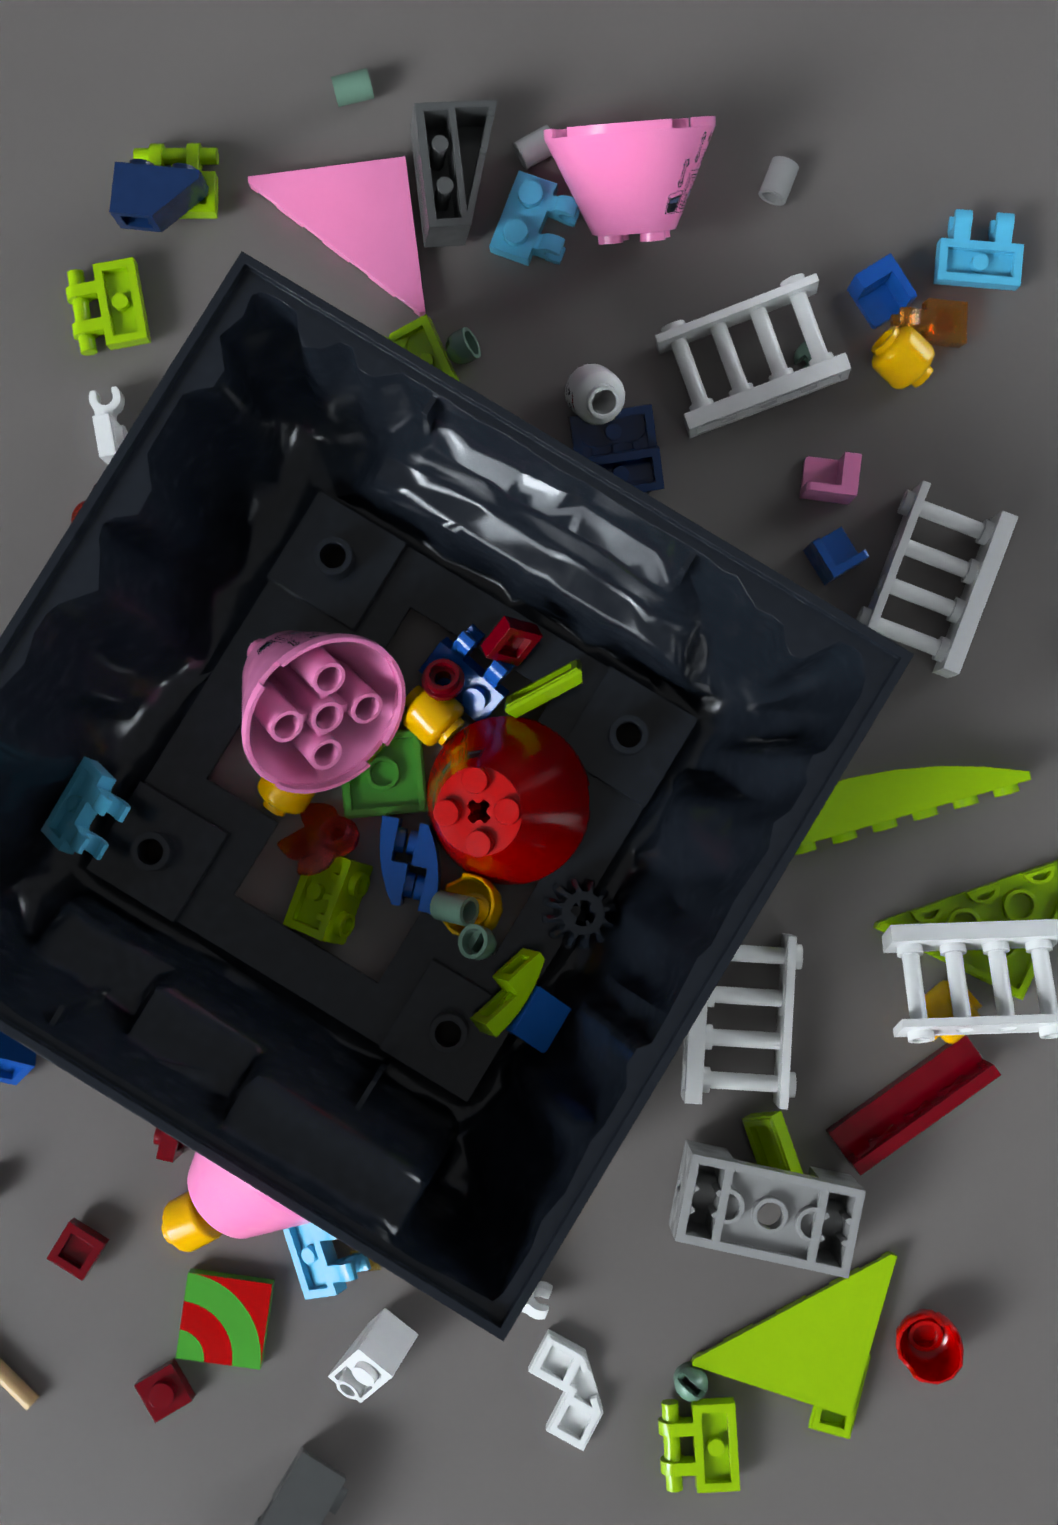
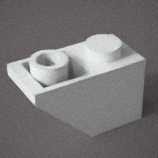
[328,1308,419,1403]

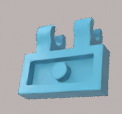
[489,170,580,266]
[933,209,1024,291]
[41,756,131,860]
[283,1223,371,1300]

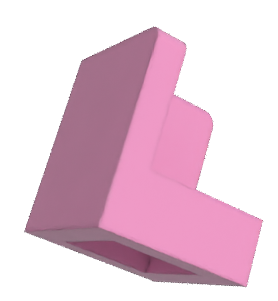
[799,452,862,504]

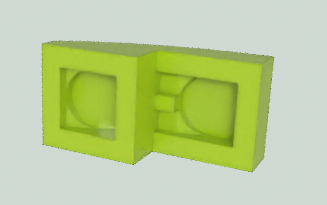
[470,948,545,1038]

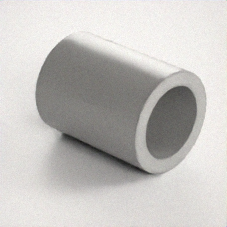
[513,124,552,170]
[758,156,799,206]

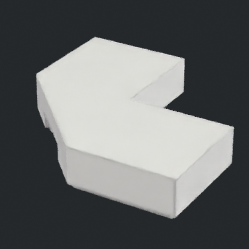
[528,1329,603,1451]

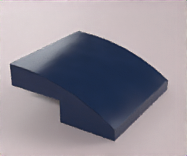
[568,404,665,492]

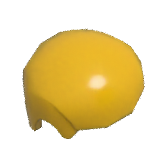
[442,873,503,936]

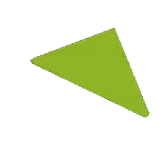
[873,859,1058,1000]
[691,1251,897,1418]

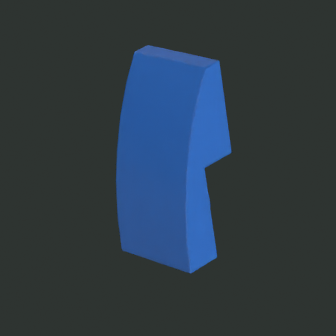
[380,815,417,906]
[406,823,441,914]

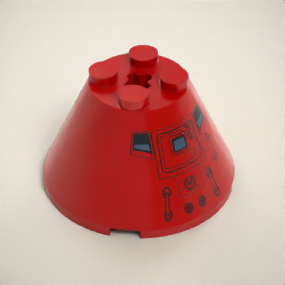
[427,716,591,885]

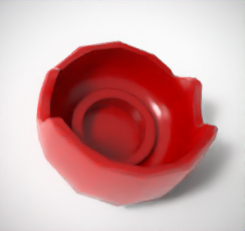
[896,1309,964,1385]

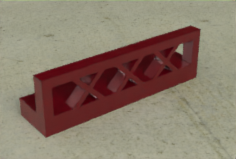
[826,1035,1001,1176]

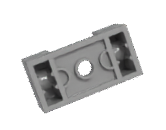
[669,1140,866,1278]

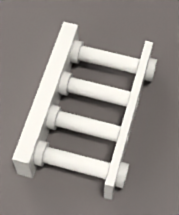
[655,273,851,438]
[856,480,1018,678]
[882,919,1058,1043]
[681,933,803,1110]

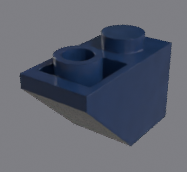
[109,159,209,232]

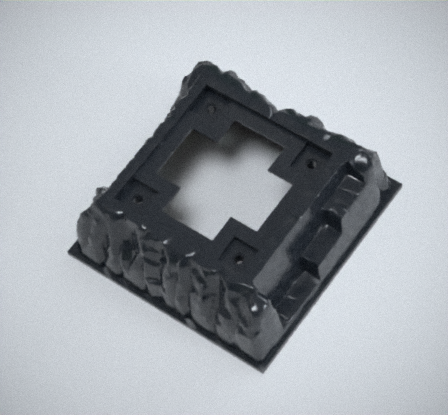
[0,251,914,1342]

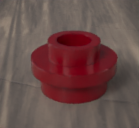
[422,659,465,701]

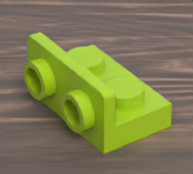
[283,845,373,945]

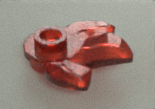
[277,803,360,876]

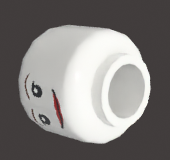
[565,364,625,425]

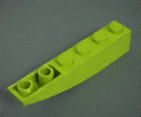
[794,766,1032,856]

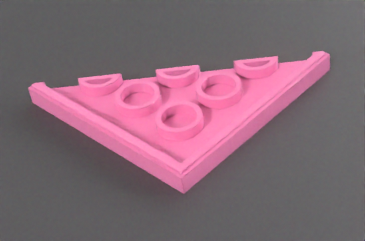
[248,156,426,317]

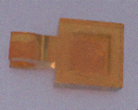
[890,298,968,348]

